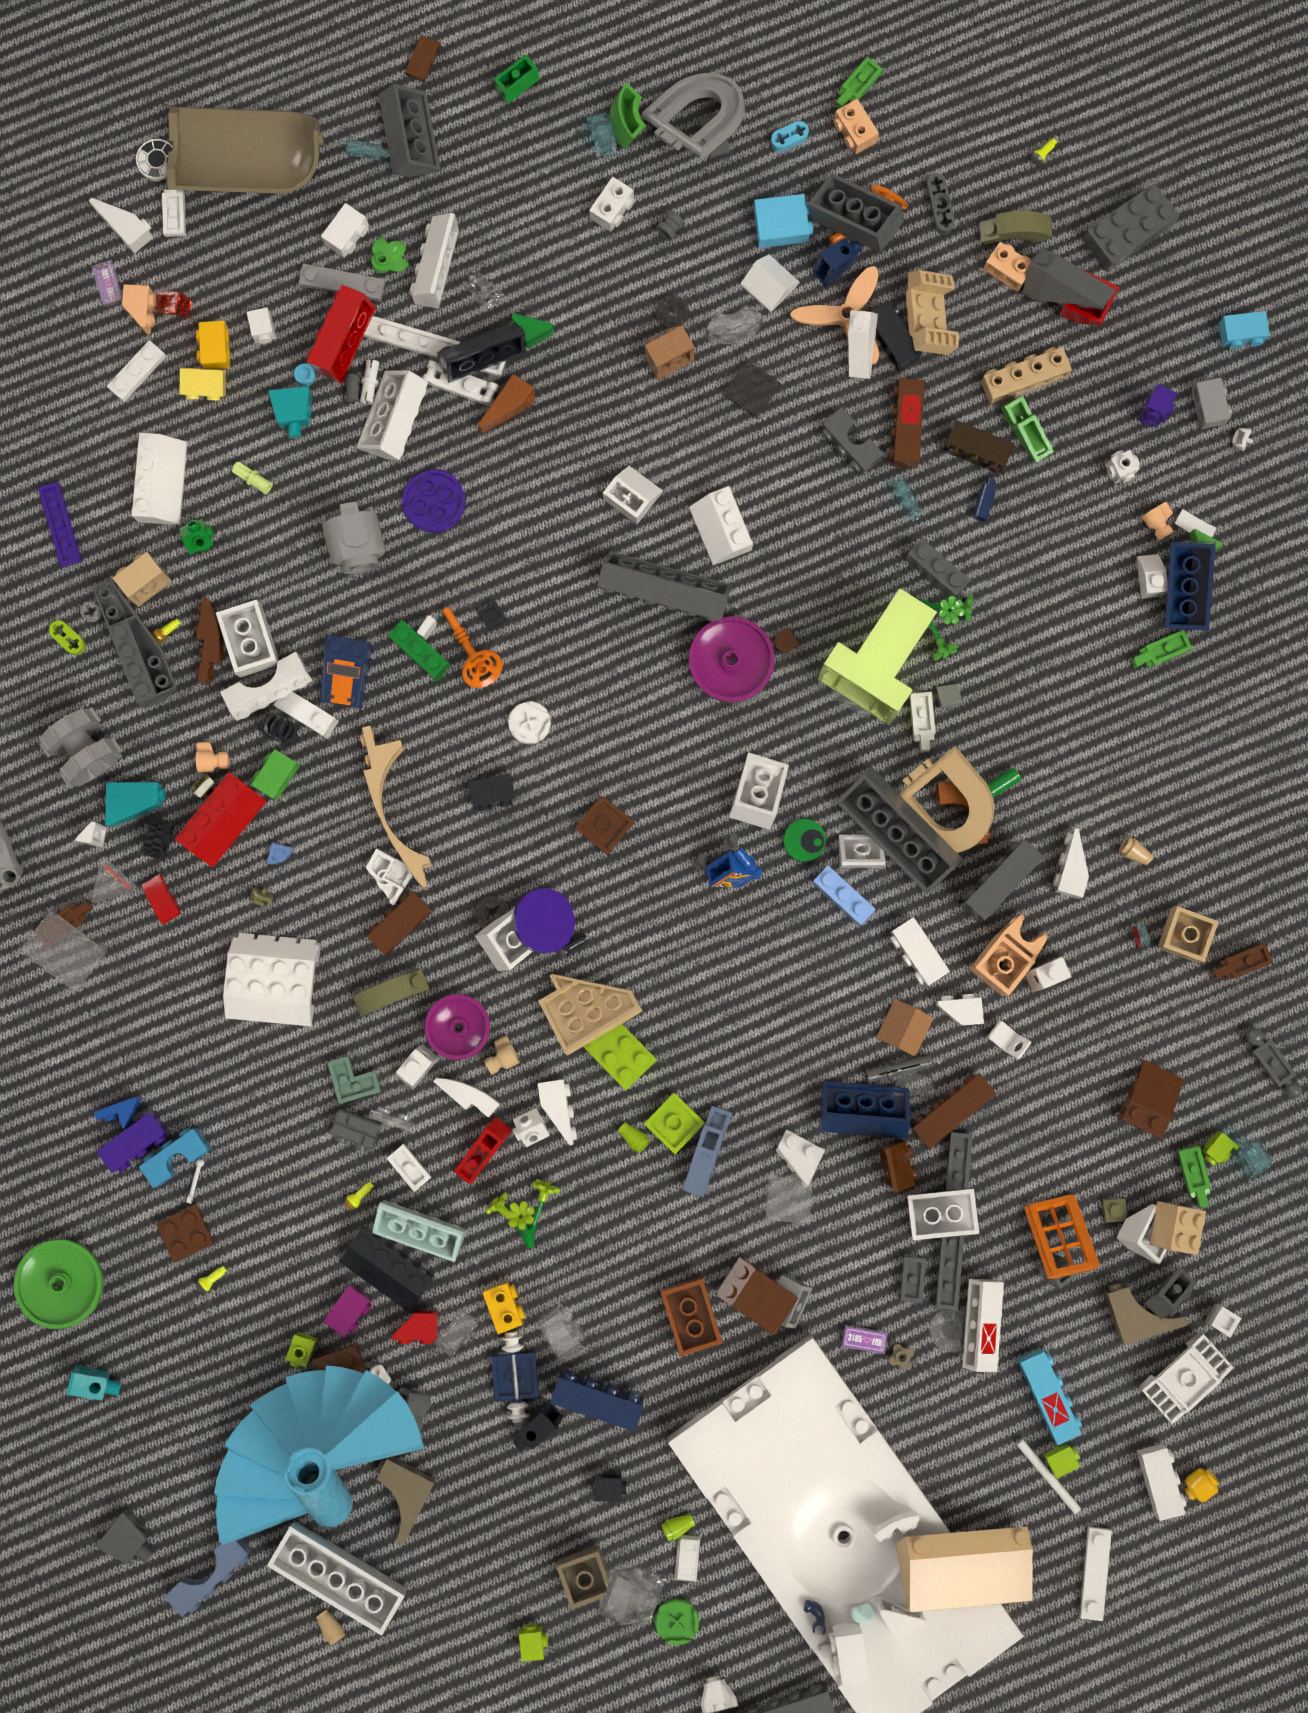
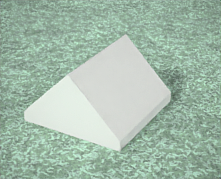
[741,255,800,313]
[839,834,886,868]
[875,1597,926,1642]

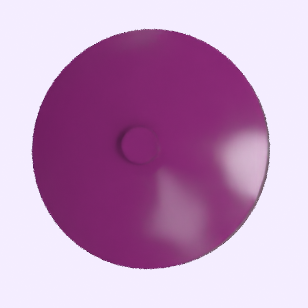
[689,617,775,703]

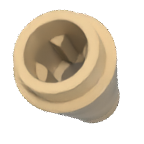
[1119,837,1153,865]
[316,1610,345,1646]

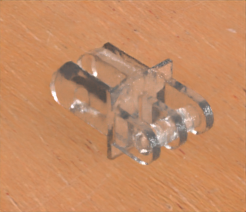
[462,270,505,311]

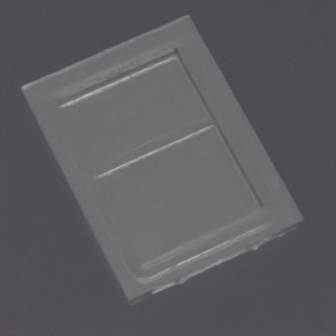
[20,910,107,992]

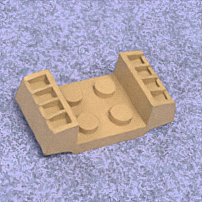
[906,270,959,356]

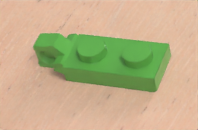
[835,57,884,109]
[1131,630,1192,668]
[1177,1145,1211,1208]

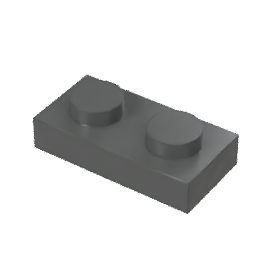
[900,1256,926,1303]

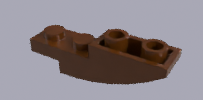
[194,597,224,686]

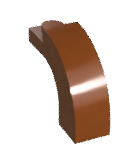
[935,782,994,846]

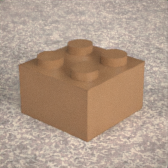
[645,326,694,381]

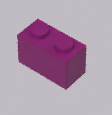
[323,1283,373,1337]

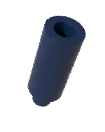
[972,478,997,522]

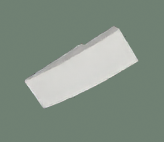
[433,1078,501,1117]

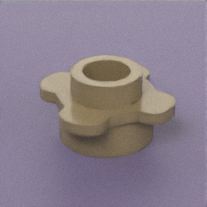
[889,1344,914,1370]

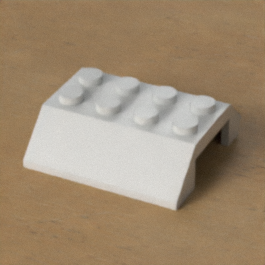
[223,933,320,1026]

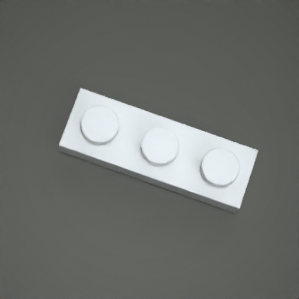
[107,340,166,402]

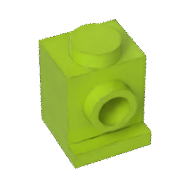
[1201,1132,1239,1167]

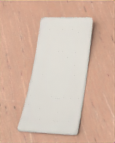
[1175,509,1216,537]

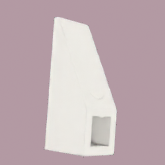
[1053,828,1089,899]
[538,1079,577,1145]

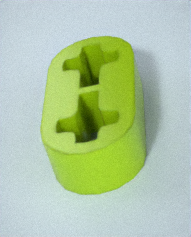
[49,620,86,655]

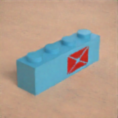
[1017,1349,1082,1445]

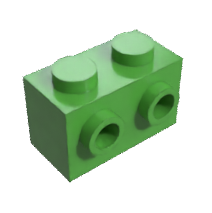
[252,749,300,801]

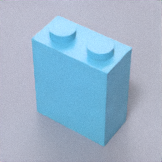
[754,194,813,248]

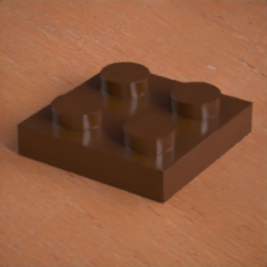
[575,795,635,856]
[156,1204,215,1263]

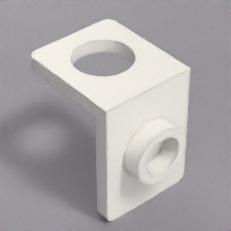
[988,1021,1031,1059]

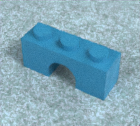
[139,1127,212,1188]

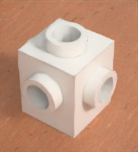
[1106,450,1140,484]
[513,1108,550,1147]

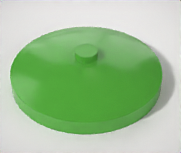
[14,1239,104,1329]

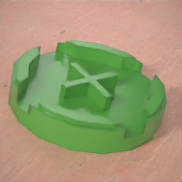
[655,1598,699,1645]

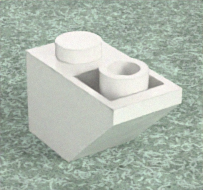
[935,994,984,1026]

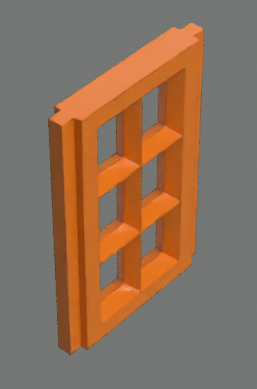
[1024,1195,1100,1279]

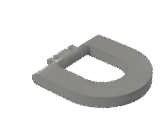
[642,73,745,159]

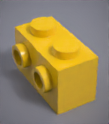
[196,321,230,370]
[482,1281,526,1334]

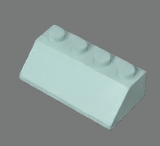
[372,1200,466,1262]

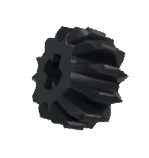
[260,713,298,745]

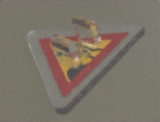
[91,857,137,903]

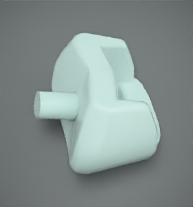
[851,1603,875,1624]

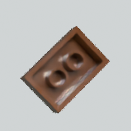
[661,1276,722,1357]

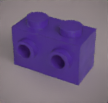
[1137,384,1177,428]

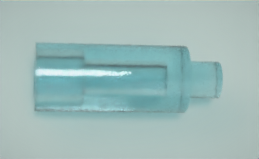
[346,140,389,160]
[891,479,921,521]

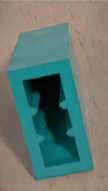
[105,782,166,828]

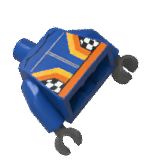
[694,833,762,887]

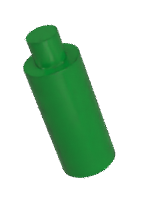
[987,767,1021,798]

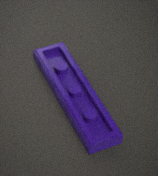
[38,481,83,568]

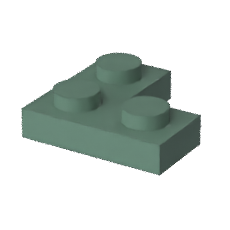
[327,1056,382,1104]

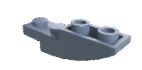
[683,1106,732,1198]

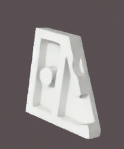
[776,1130,825,1188]

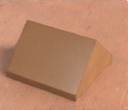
[876,999,934,1057]

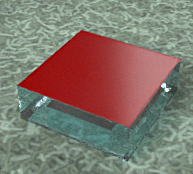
[1132,924,1150,948]

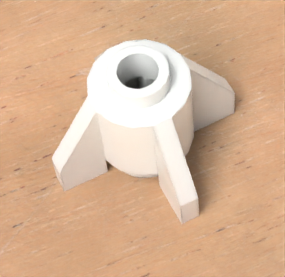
[701,1676,738,1713]

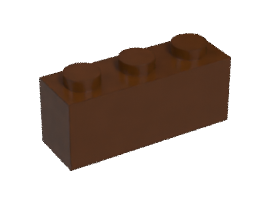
[366,892,434,956]

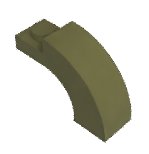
[980,211,1053,245]
[353,969,429,1017]

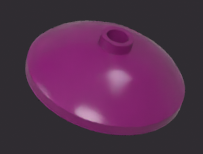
[425,994,490,1060]

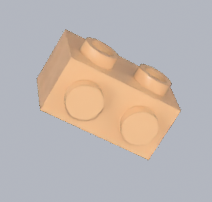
[834,99,879,154]
[983,242,1032,292]

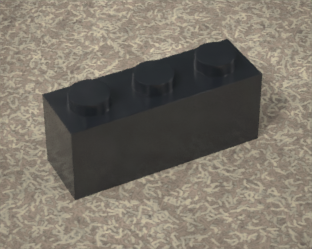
[869,300,922,372]

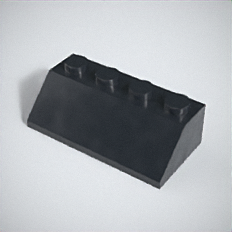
[437,322,525,383]
[340,1226,436,1313]

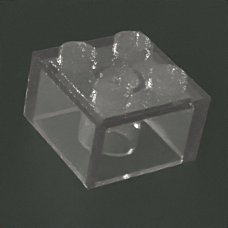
[536,1303,585,1361]

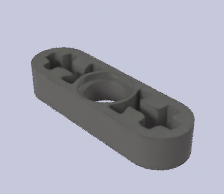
[926,173,955,235]

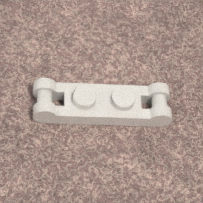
[422,360,499,406]

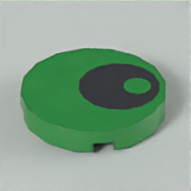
[783,819,826,862]

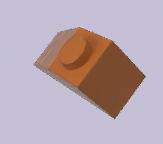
[478,374,536,433]

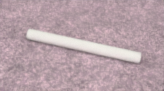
[1016,1439,1081,1514]

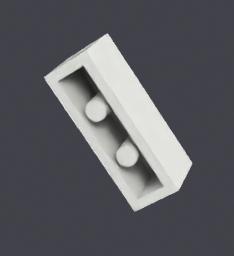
[890,917,950,986]
[1137,1444,1186,1521]

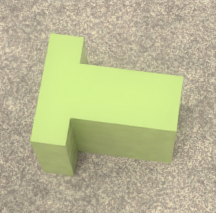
[818,589,937,725]

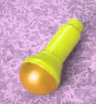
[345,1182,374,1210]

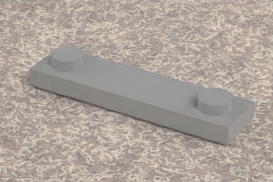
[299,264,386,302]

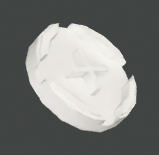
[508,701,551,744]

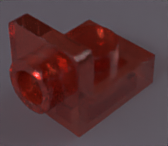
[155,291,192,319]

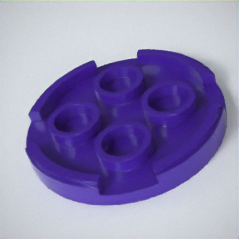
[402,469,466,533]
[513,888,575,953]

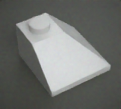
[1117,1204,1167,1265]

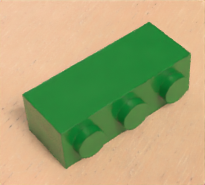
[388,620,451,682]

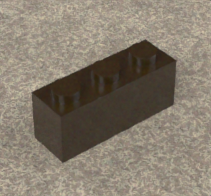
[944,420,1015,473]

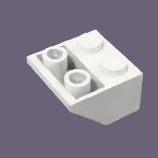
[603,466,663,524]

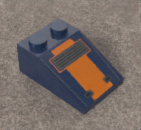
[319,635,373,709]

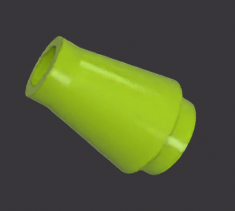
[617,1122,650,1153]
[661,1513,695,1541]

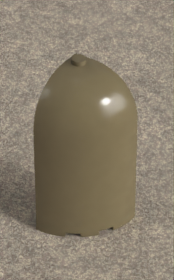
[166,106,324,193]

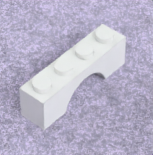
[220,652,312,721]

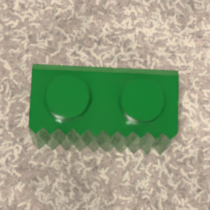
[494,55,540,105]

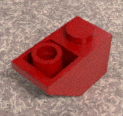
[392,1311,439,1344]

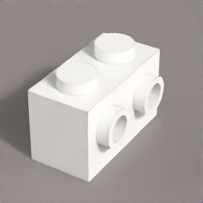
[589,177,635,232]

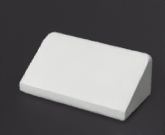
[75,822,107,847]

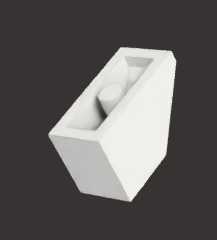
[1137,554,1168,599]

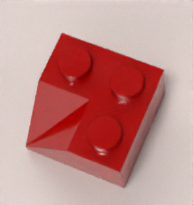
[1059,271,1119,325]

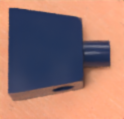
[813,239,862,288]

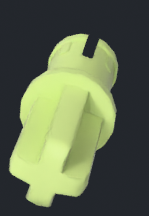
[232,462,273,495]

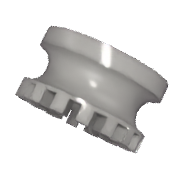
[80,601,102,622]

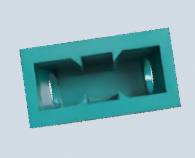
[269,386,312,439]
[66,1365,121,1400]

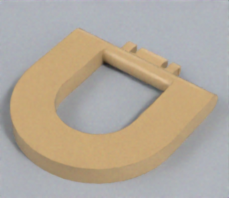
[898,747,994,852]

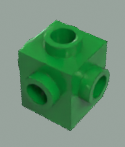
[179,518,215,555]

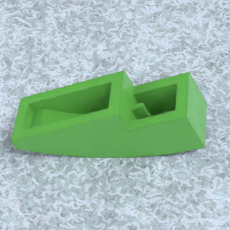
[1000,396,1054,462]

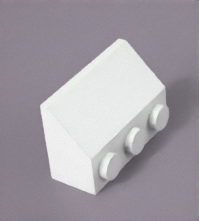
[689,486,753,565]

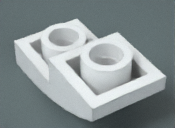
[872,1511,920,1542]

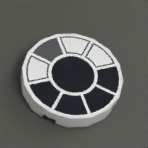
[136,139,173,182]

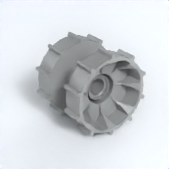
[38,707,122,788]

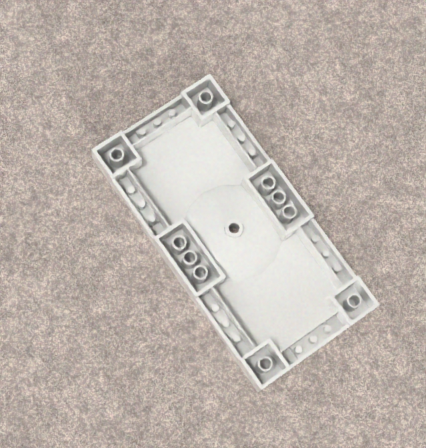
[668,1334,1024,1713]

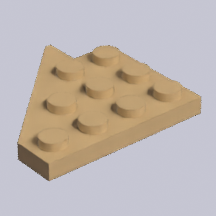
[538,974,642,1056]

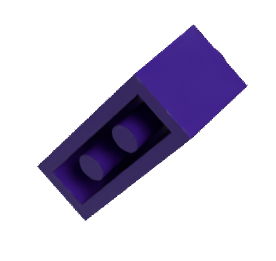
[96,1111,170,1173]

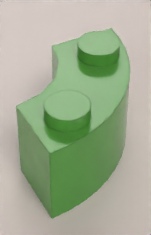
[610,83,646,150]

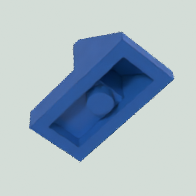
[94,1096,142,1129]

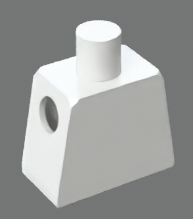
[1025,956,1071,992]
[396,1044,439,1090]

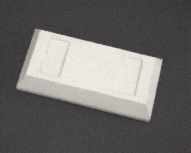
[674,1535,700,1582]

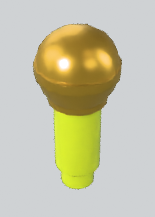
[151,619,181,644]

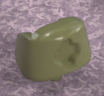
[250,887,273,906]

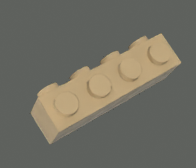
[981,347,1072,405]

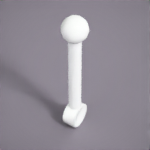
[186,1159,204,1204]

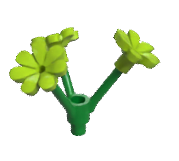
[484,1179,561,1248]

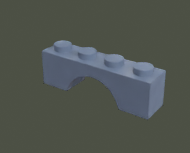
[164,1538,252,1617]

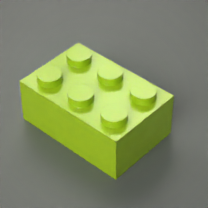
[583,1024,657,1090]

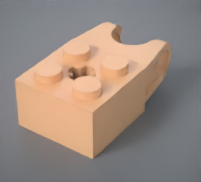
[969,913,1048,996]

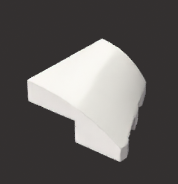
[366,849,412,905]

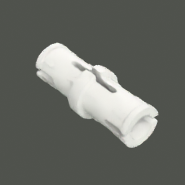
[360,359,379,405]

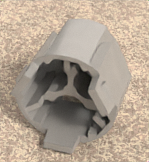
[321,502,386,574]

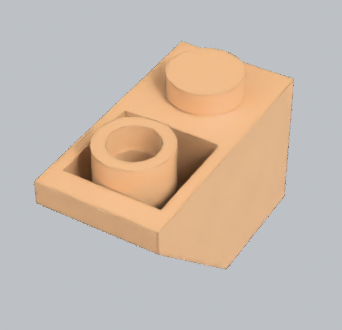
[122,285,156,334]

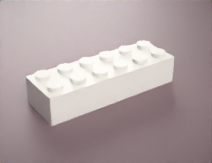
[267,1521,408,1635]

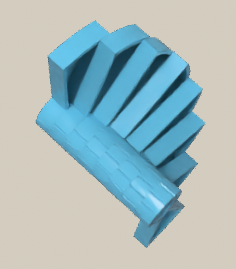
[214,1366,425,1545]

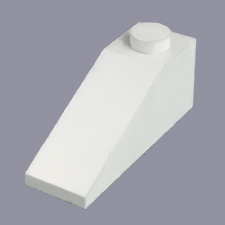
[89,198,153,254]
[848,310,878,379]
[274,691,339,739]

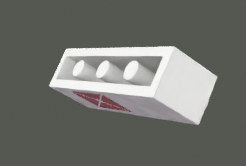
[962,1279,1004,1372]

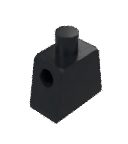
[513,1401,564,1451]

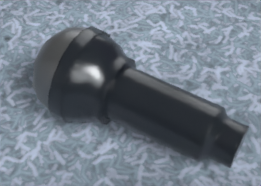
[557,935,588,958]

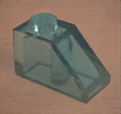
[586,112,617,157]
[1237,1140,1273,1181]

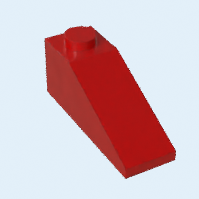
[454,1117,513,1185]

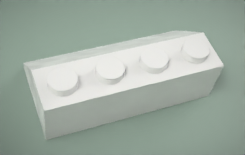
[410,213,459,309]
[357,371,428,460]
[132,433,187,525]

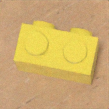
[180,368,226,400]

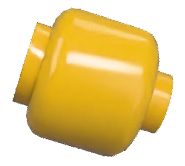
[1185,1468,1219,1503]

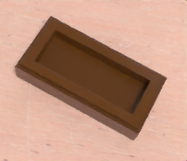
[405,36,440,83]

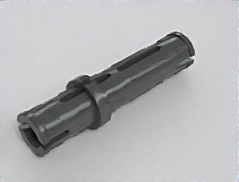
[865,1054,932,1083]

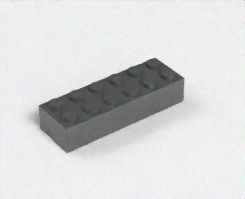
[597,551,732,622]
[836,767,963,894]

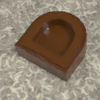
[774,627,800,653]

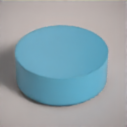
[294,364,316,386]

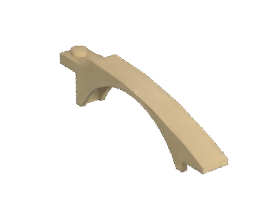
[360,726,432,890]

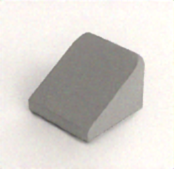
[936,684,962,708]

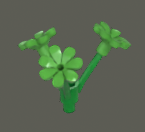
[916,594,973,661]

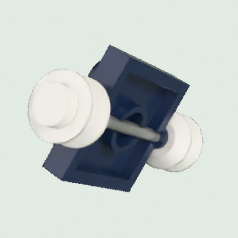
[491,1331,539,1423]

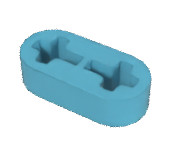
[771,121,809,152]

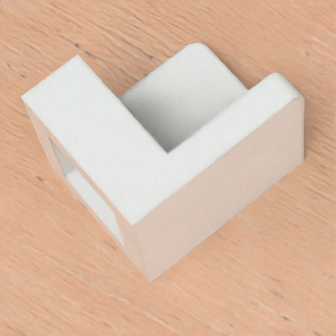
[1205,1303,1242,1337]

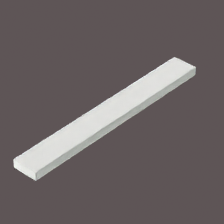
[364,316,506,377]

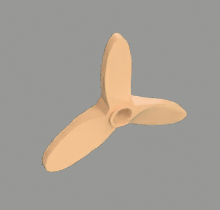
[790,266,879,365]

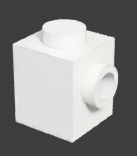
[247,308,276,344]

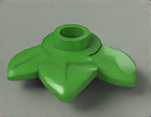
[371,237,409,273]

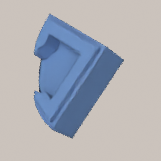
[267,843,294,864]

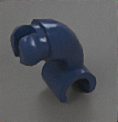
[804,1600,826,1635]

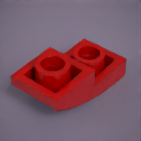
[142,874,181,925]

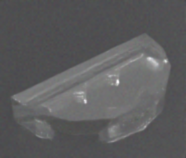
[893,1073,936,1097]

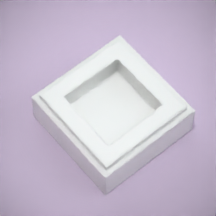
[417,615,438,641]

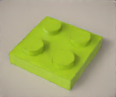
[644,1093,705,1154]

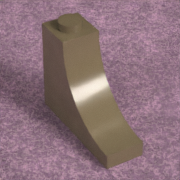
[1103,1283,1187,1345]
[376,1456,436,1544]

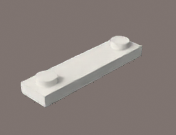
[1079,1526,1112,1621]

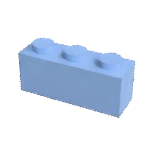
[812,866,876,926]

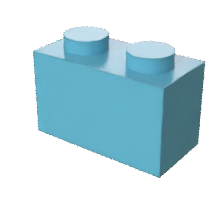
[1218,311,1270,349]

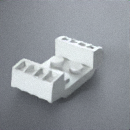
[1140,1334,1234,1424]

